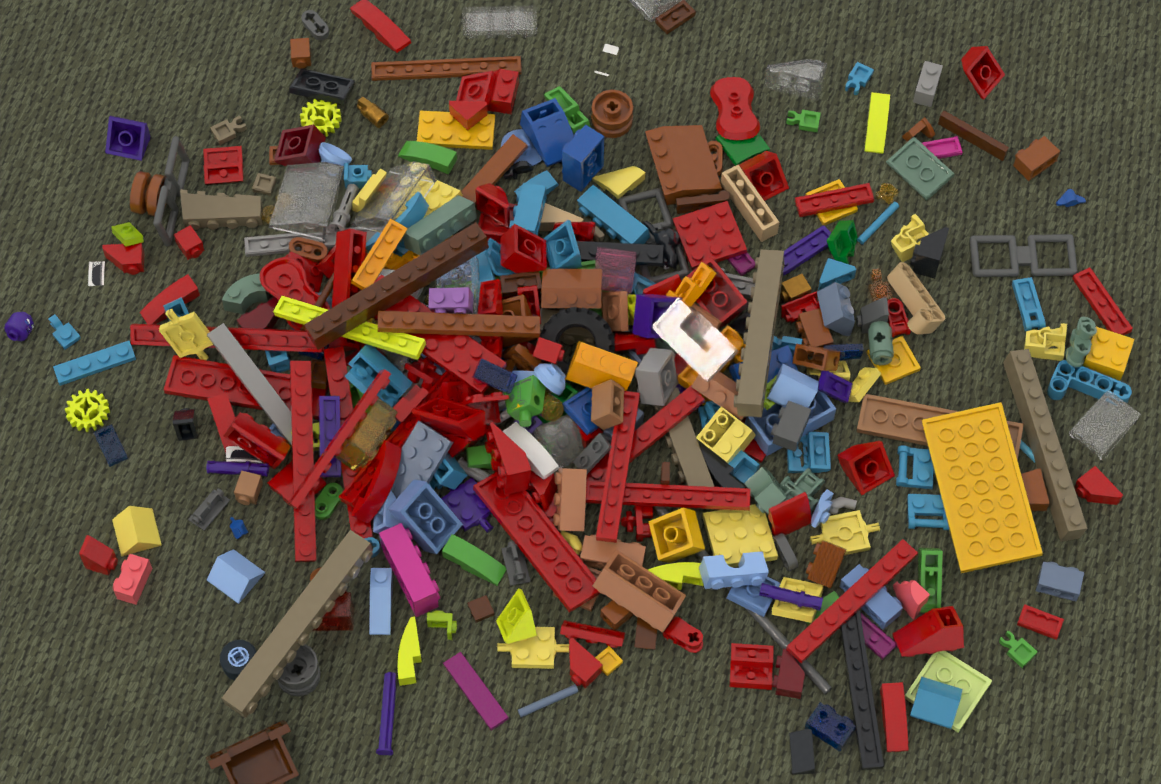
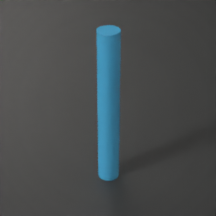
[857,201,899,244]

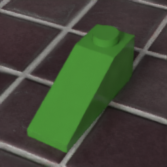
[918,548,943,613]

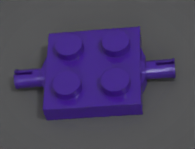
[441,478,493,533]

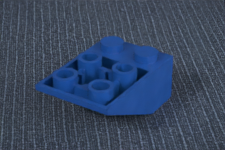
[520,98,574,167]

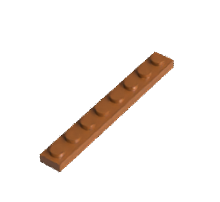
[378,311,540,338]

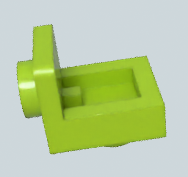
[427,610,457,640]

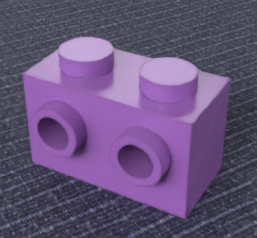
[429,287,473,314]

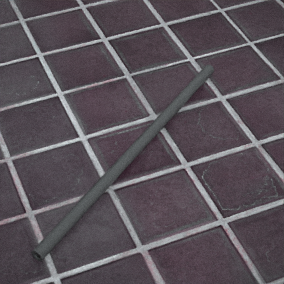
[653,506,832,695]

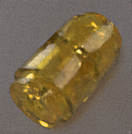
[538,390,564,421]

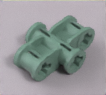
[1065,317,1097,367]
[779,468,825,513]

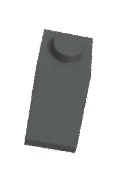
[856,297,889,334]

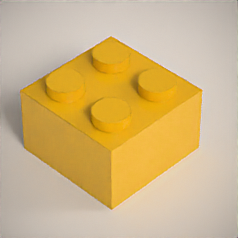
[1083,327,1134,381]
[648,507,705,563]

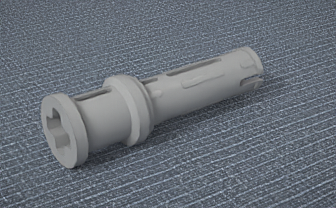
[328,184,359,235]

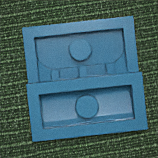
[787,432,831,473]

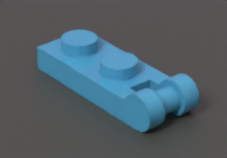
[1012,277,1046,331]
[345,363,398,413]

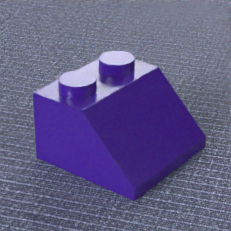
[633,294,682,338]

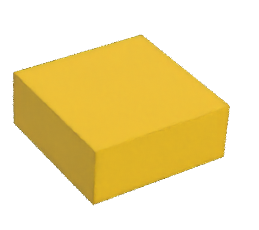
[595,646,623,676]

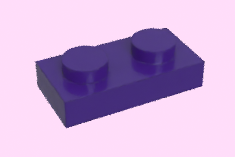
[818,371,853,403]

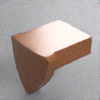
[902,117,935,141]

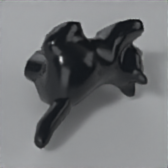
[643,221,680,269]

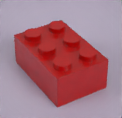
[681,257,749,329]

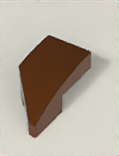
[634,617,657,650]

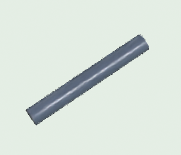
[517,684,578,717]

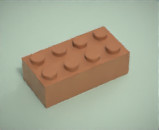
[592,550,686,632]

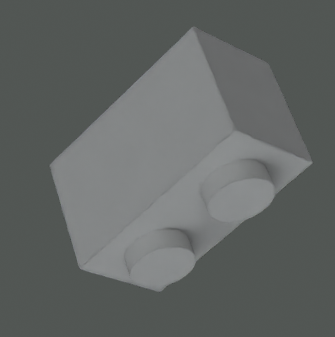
[913,61,943,107]

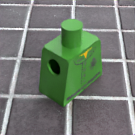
[503,375,546,427]

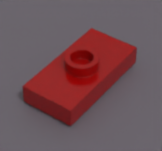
[1017,604,1064,640]

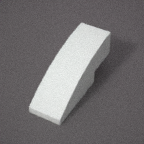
[503,422,559,479]

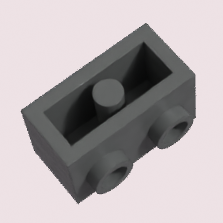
[771,401,811,452]

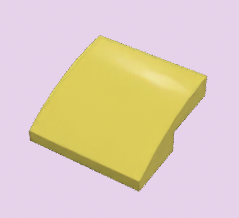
[352,169,387,212]
[772,577,824,623]

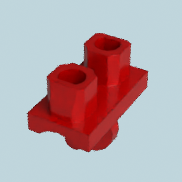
[404,357,442,391]
[621,505,653,542]

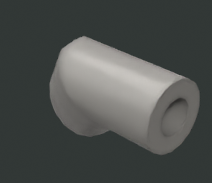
[829,497,857,514]

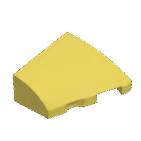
[592,166,645,199]
[891,214,929,262]
[1024,323,1067,361]

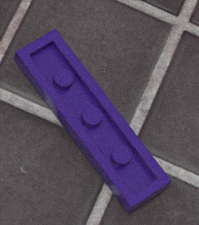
[783,225,831,276]
[319,396,341,477]

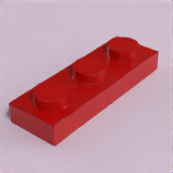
[560,620,625,648]

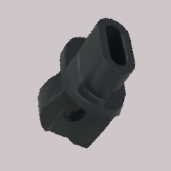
[503,161,533,180]

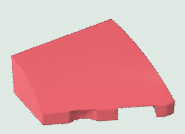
[893,580,930,620]

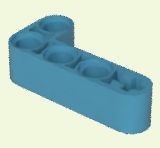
[1047,360,1132,407]

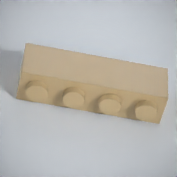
[721,165,779,242]

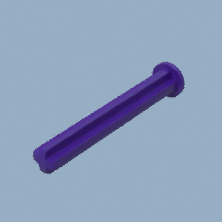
[376,672,397,755]

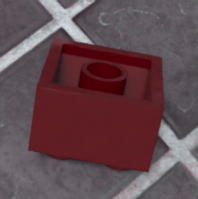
[274,124,326,171]

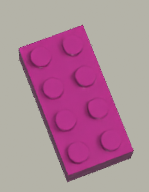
[379,523,440,617]

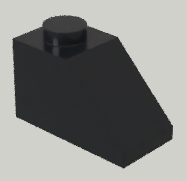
[173,408,198,441]

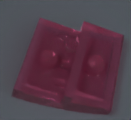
[595,247,637,294]

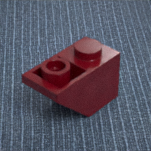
[772,649,805,699]

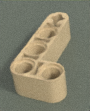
[887,262,945,335]

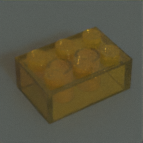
[335,398,398,471]

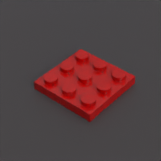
[673,201,747,271]

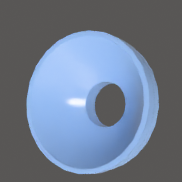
[318,142,352,170]
[534,363,566,395]

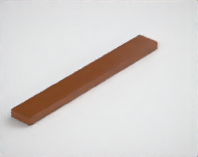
[371,56,522,81]

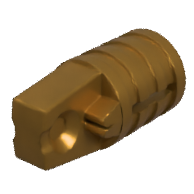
[357,97,389,128]

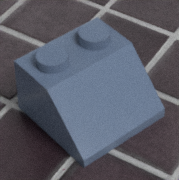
[817,282,855,336]

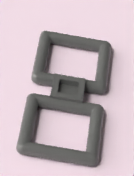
[153,136,190,247]
[618,188,690,283]
[969,234,1078,277]

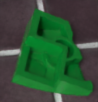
[827,220,858,264]

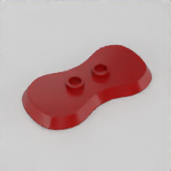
[710,77,760,140]
[260,257,330,330]

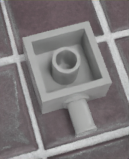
[635,348,678,406]

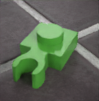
[786,110,821,132]
[999,631,1038,668]

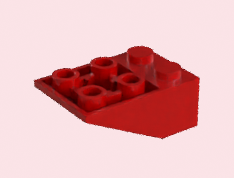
[485,422,531,495]
[892,606,964,657]

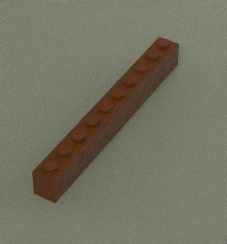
[304,222,489,350]

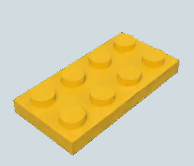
[417,111,495,150]

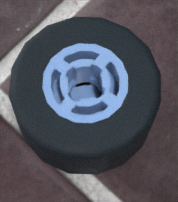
[220,640,257,680]

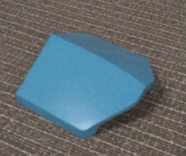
[485,238,518,276]

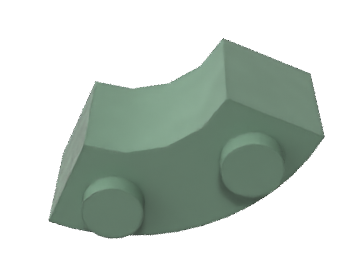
[222,274,270,314]
[744,467,787,514]

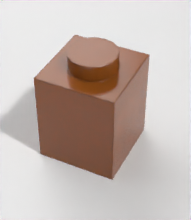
[290,38,311,69]
[600,600,633,631]

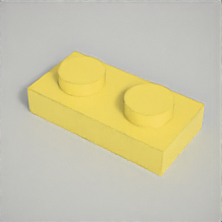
[848,367,881,402]

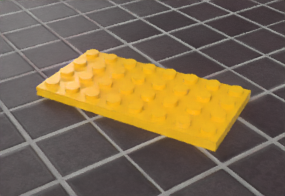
[922,402,1043,573]

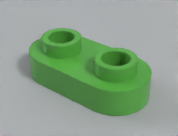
[315,483,343,520]

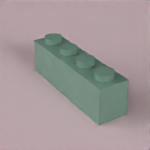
[403,195,477,255]

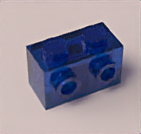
[804,703,856,752]

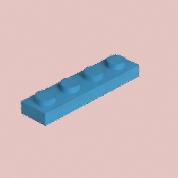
[53,341,136,386]

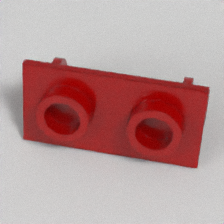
[781,291,820,323]

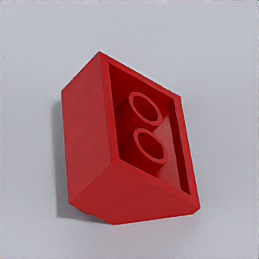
[412,397,486,441]
[224,412,291,469]

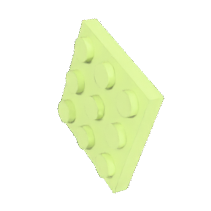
[905,651,992,733]

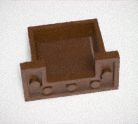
[205,720,299,784]

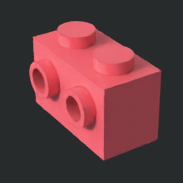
[113,554,152,605]

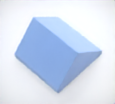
[767,364,819,408]
[207,549,265,604]

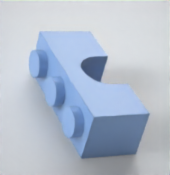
[699,551,769,589]

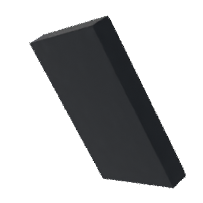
[289,69,355,105]

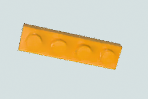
[351,218,408,290]

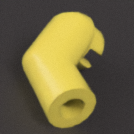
[560,531,583,556]

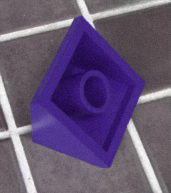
[105,116,151,161]

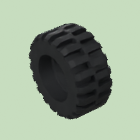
[539,307,615,384]

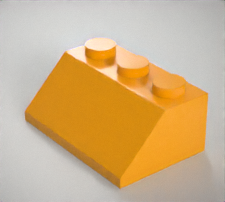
[565,341,638,391]

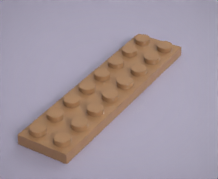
[857,394,1024,460]

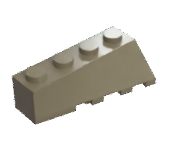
[180,189,263,230]

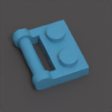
[896,446,934,489]
[907,494,949,530]

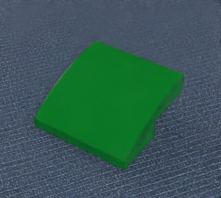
[715,133,770,166]

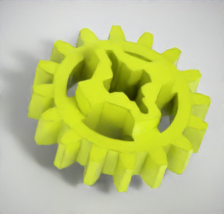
[300,99,342,137]
[65,389,110,432]

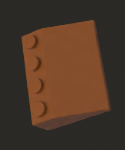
[645,125,722,205]

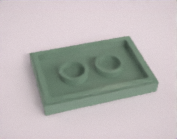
[886,137,954,201]

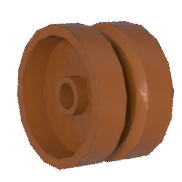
[591,90,633,138]
[130,171,167,216]

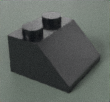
[910,227,949,279]

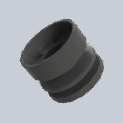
[277,644,321,697]

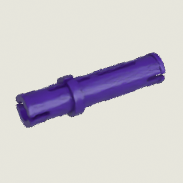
[206,460,269,477]
[759,583,823,611]

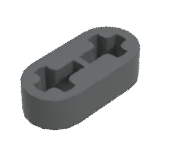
[302,10,329,40]
[773,533,798,572]

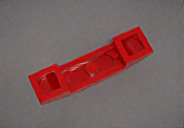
[351,440,401,523]

